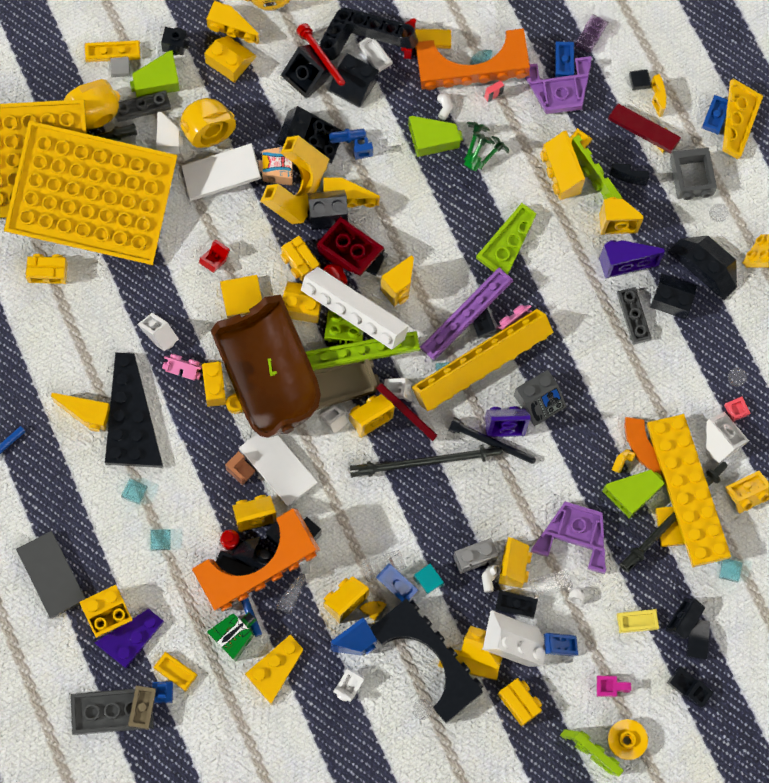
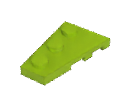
[560,729,624,777]

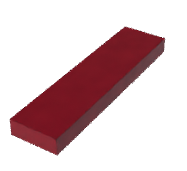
[608,103,681,154]
[376,383,437,441]

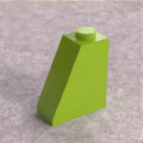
[130,50,180,97]
[408,116,463,157]
[602,470,665,519]

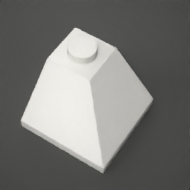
[706,412,749,463]

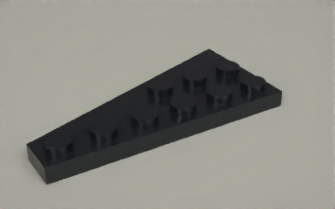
[105,352,164,468]

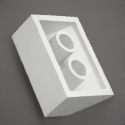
[483,611,546,667]

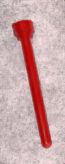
[296,23,345,86]

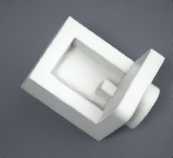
[333,667,366,702]

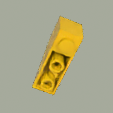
[207,1,259,44]
[324,178,380,208]

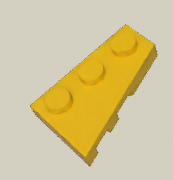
[245,634,304,705]

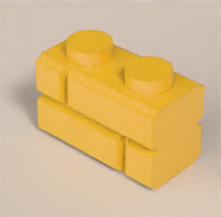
[280,236,321,282]
[26,254,68,284]
[202,362,226,407]
[497,678,542,727]

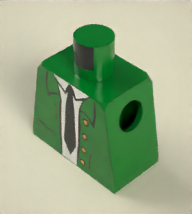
[207,612,257,661]

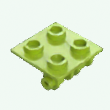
[324,310,364,344]

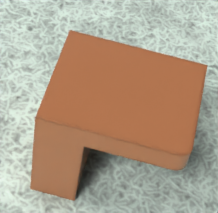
[225,451,255,485]

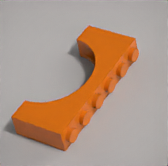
[416,28,530,90]
[192,508,320,612]

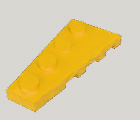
[722,79,763,159]

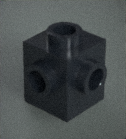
[161,27,190,55]

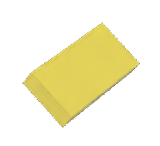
[617,609,659,634]

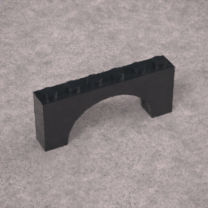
[370,598,484,724]

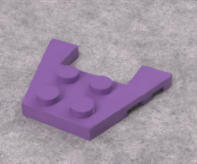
[525,56,592,114]
[531,501,606,574]

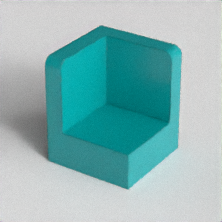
[413,564,444,594]

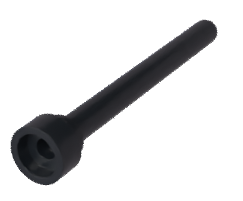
[448,417,536,464]

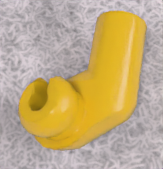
[611,449,636,473]

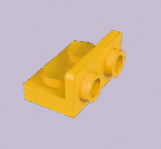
[726,471,769,513]

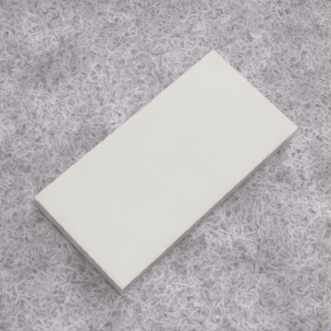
[182,144,261,201]
[239,434,318,508]

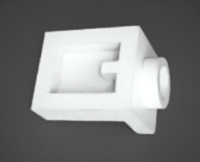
[384,378,414,402]

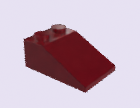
[317,217,384,276]

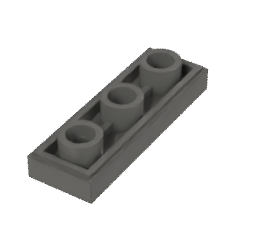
[116,91,171,122]
[617,287,652,345]

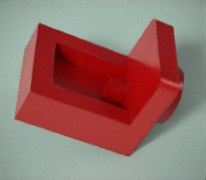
[199,239,230,273]

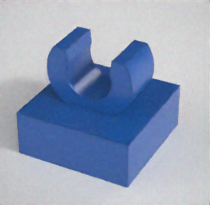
[353,137,373,160]
[152,682,173,703]

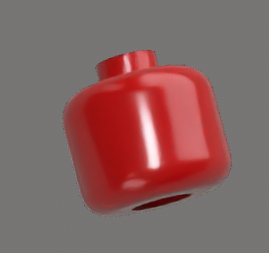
[220,530,240,551]

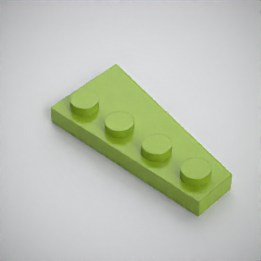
[572,135,622,199]
[476,203,537,275]

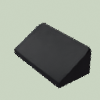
[665,598,705,639]

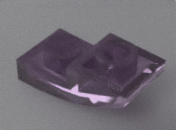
[574,14,609,54]

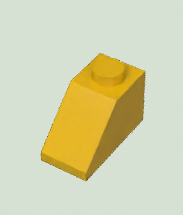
[460,626,503,669]

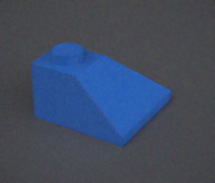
[331,618,377,656]

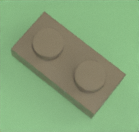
[128,686,157,730]

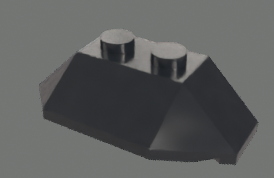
[668,235,737,300]

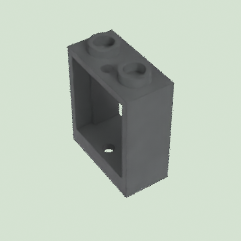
[670,147,717,200]

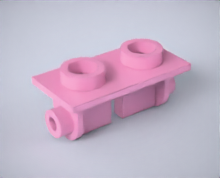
[496,305,532,330]
[162,353,202,381]

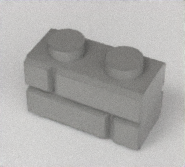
[453,538,498,574]

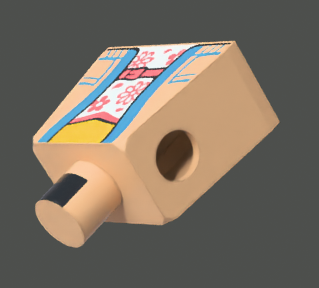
[257,147,293,185]

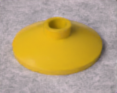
[608,719,648,760]

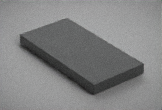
[16,531,86,619]
[70,687,154,735]

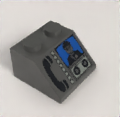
[514,370,567,426]

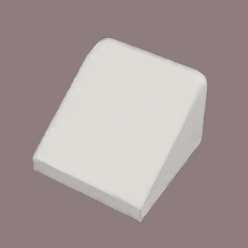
[320,405,349,433]

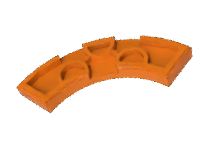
[624,417,664,479]

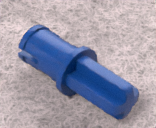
[329,128,366,143]

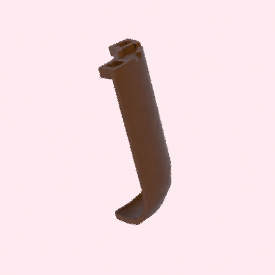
[210,294,321,438]

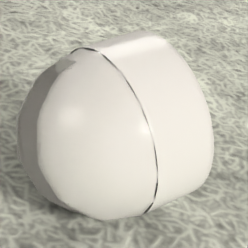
[568,588,585,605]

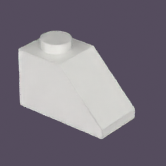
[156,112,184,154]
[138,313,179,351]

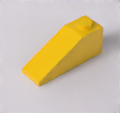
[51,393,110,432]

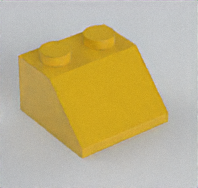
[205,36,256,83]
[599,197,643,235]
[380,255,414,306]
[283,281,322,323]
[349,394,395,438]
[232,495,277,532]
[499,537,532,588]
[323,576,369,624]

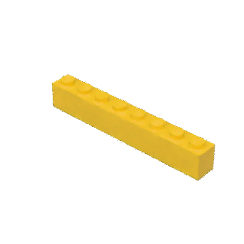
[411,309,554,411]

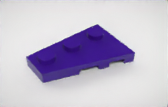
[95,609,164,669]

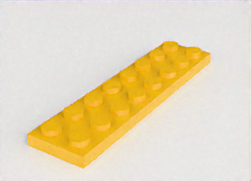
[646,414,731,568]

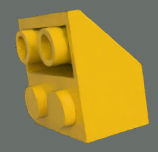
[79,585,133,638]

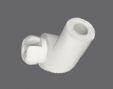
[437,93,453,120]
[482,564,501,593]

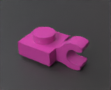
[596,676,631,697]

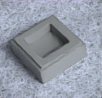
[110,57,130,77]

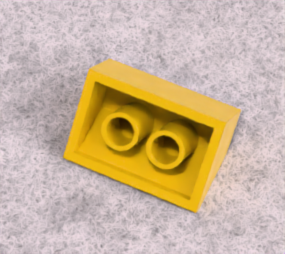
[540,130,585,200]

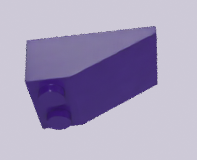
[599,240,665,279]
[485,406,531,437]

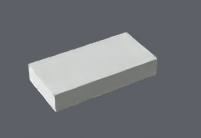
[357,38,393,72]

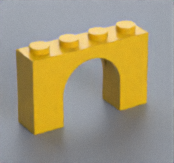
[260,135,329,224]

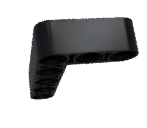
[319,7,419,60]

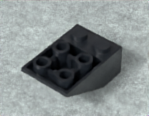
[276,106,343,163]

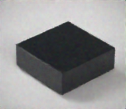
[629,69,651,90]

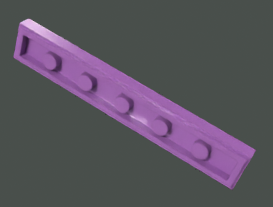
[420,267,513,361]

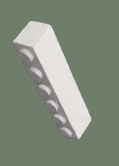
[301,267,409,350]

